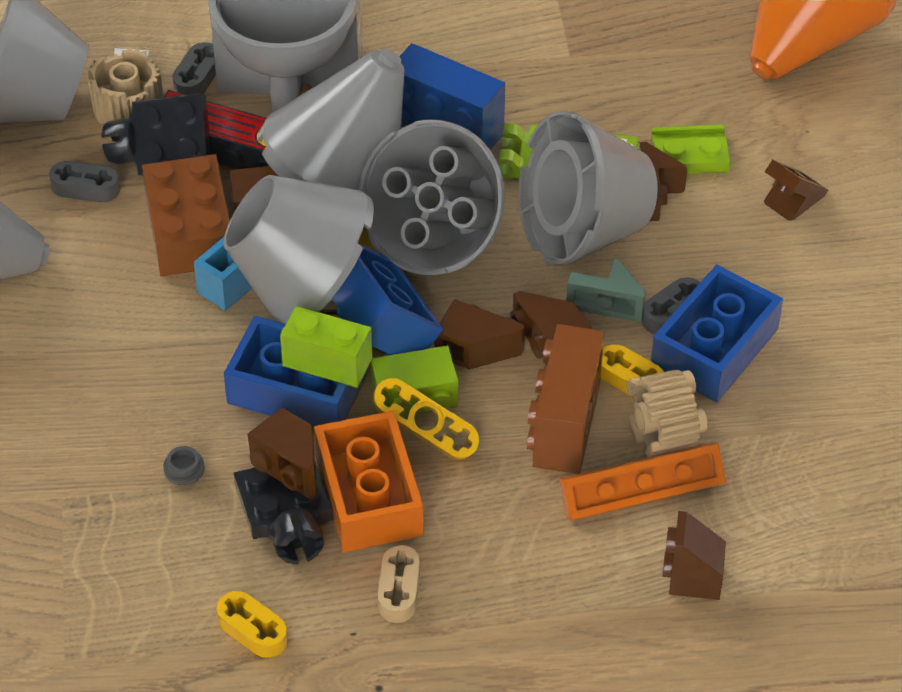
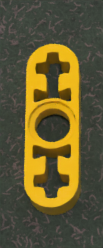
[372,378,479,460]

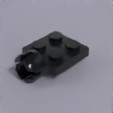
[101,93,211,177]
[233,462,334,564]

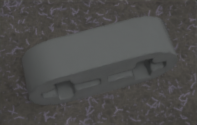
[172,42,216,95]
[49,161,120,202]
[642,277,700,334]

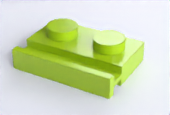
[651,125,731,174]

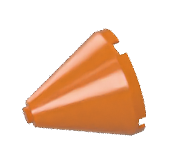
[750,0,896,80]

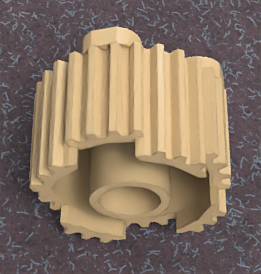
[88,47,163,124]
[626,370,708,457]

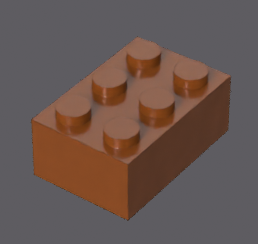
[142,154,230,277]
[527,324,605,474]

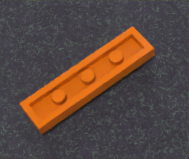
[559,442,726,520]

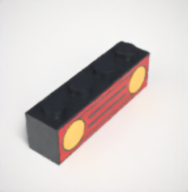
[163,90,269,169]

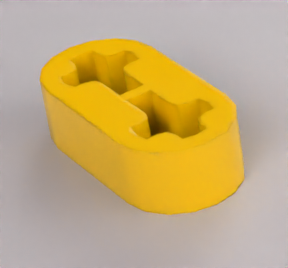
[601,344,664,398]
[216,591,288,658]

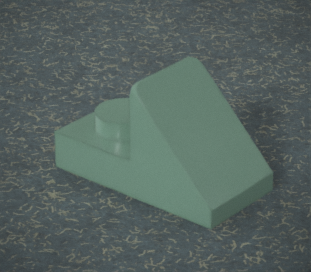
[566,258,645,322]

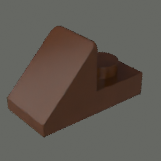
[639,142,687,221]
[764,159,829,221]

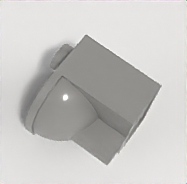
[208,0,363,112]

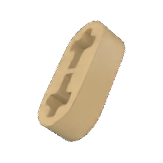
[378,545,420,623]

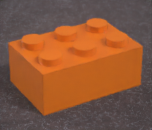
[314,410,424,553]

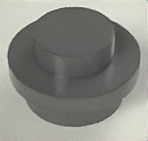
[163,446,205,485]

